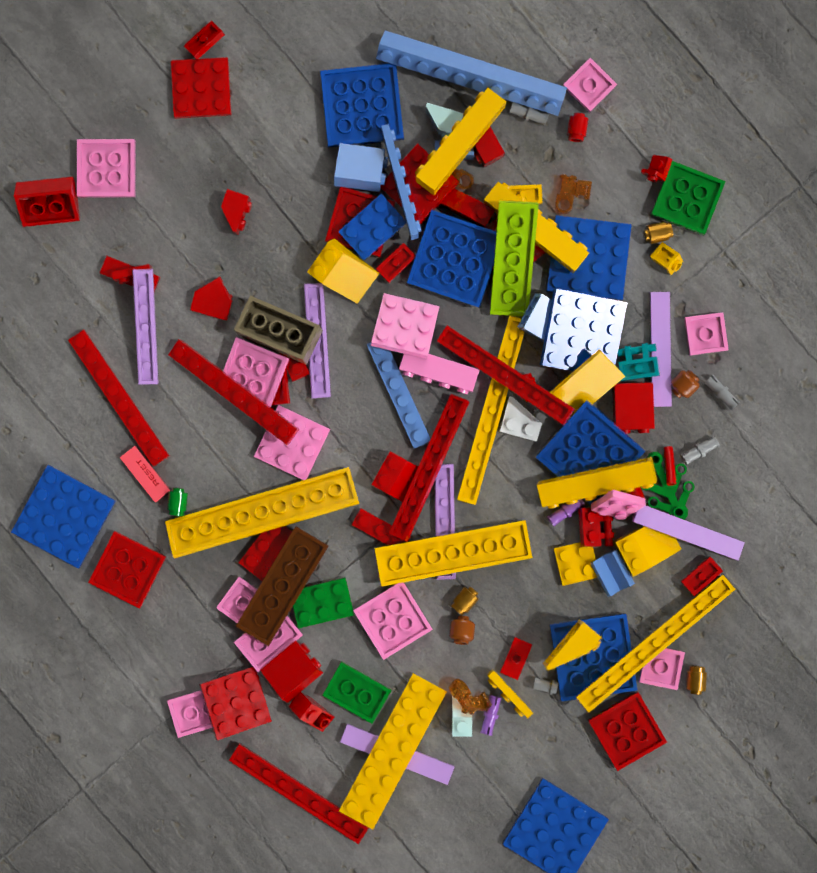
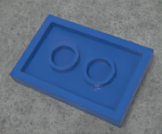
[338,194,407,261]

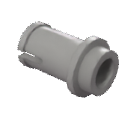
[533,677,558,695]

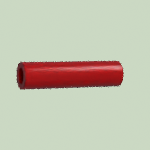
[663,446,676,486]

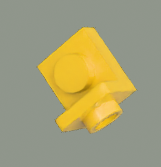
[650,242,683,275]

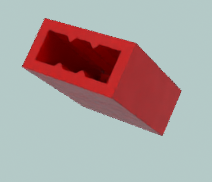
[612,382,655,434]
[260,640,323,703]

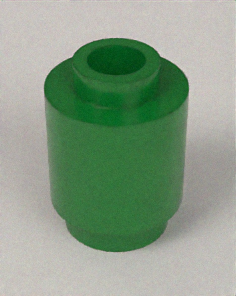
[167,488,188,516]

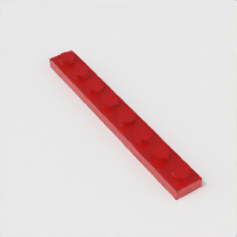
[437,325,575,425]
[68,330,170,467]
[168,339,299,445]
[389,394,469,542]
[229,743,369,844]

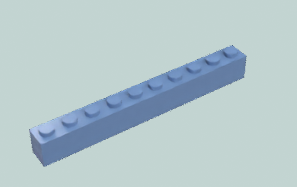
[376,30,567,116]

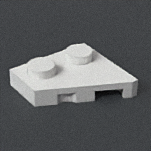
[500,396,542,442]

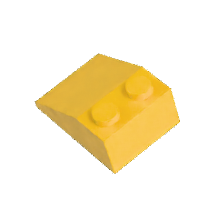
[307,239,380,304]
[613,526,682,577]
[542,619,602,670]

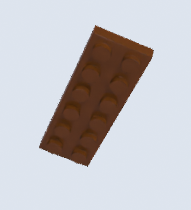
[236,526,329,646]

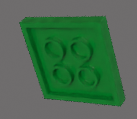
[651,161,726,236]

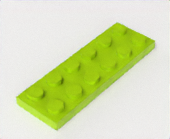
[490,200,539,316]

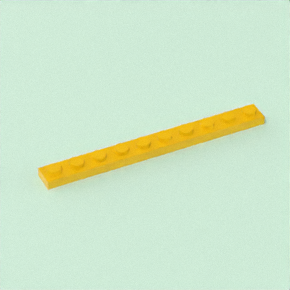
[457,315,525,505]
[575,575,736,713]

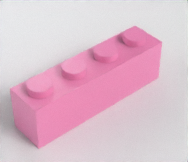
[399,354,479,395]

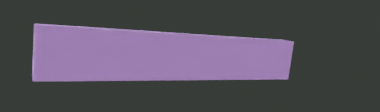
[133,269,158,384]
[304,283,331,399]
[650,292,672,407]
[434,464,456,580]
[632,506,745,561]
[340,723,455,785]

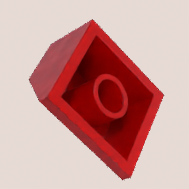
[371,451,418,502]

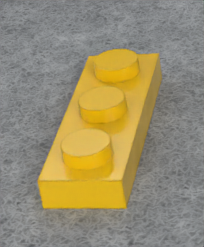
[487,669,533,718]

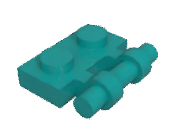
[618,343,660,381]

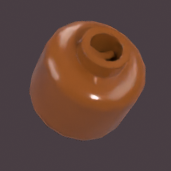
[671,370,700,398]
[449,616,475,645]

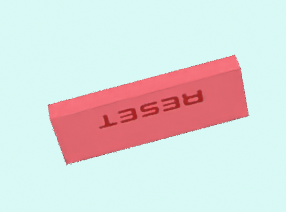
[120,446,171,503]

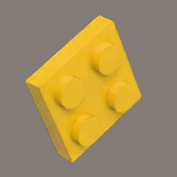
[553,542,598,586]

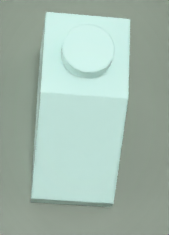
[426,103,464,138]
[452,694,472,737]

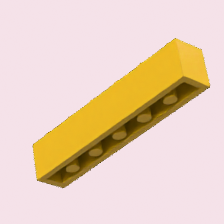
[415,88,506,195]
[483,182,589,273]
[537,457,657,509]

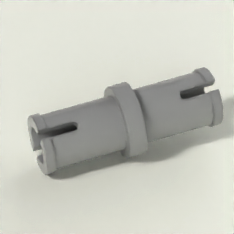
[509,102,549,125]
[705,375,740,410]
[680,436,720,465]

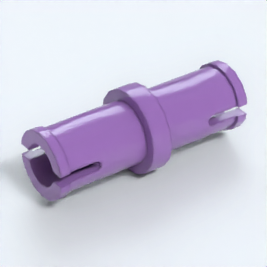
[547,499,585,527]
[480,695,502,736]

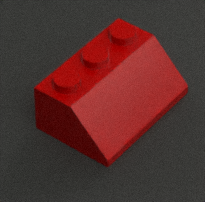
[14,176,80,227]

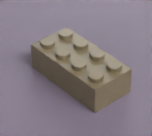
[234,296,323,365]

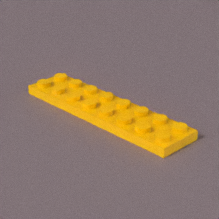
[374,520,532,587]
[339,673,447,830]

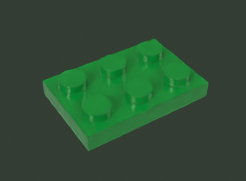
[293,577,355,629]
[322,661,392,724]

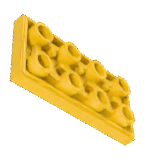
[550,349,625,421]

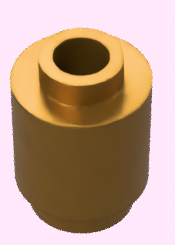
[644,221,673,244]
[451,587,479,615]
[686,666,707,695]

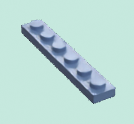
[381,124,421,240]
[367,343,430,449]

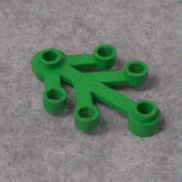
[641,452,695,520]

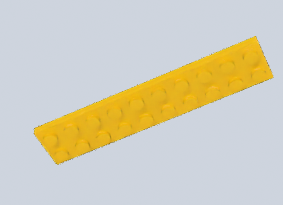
[165,467,360,559]

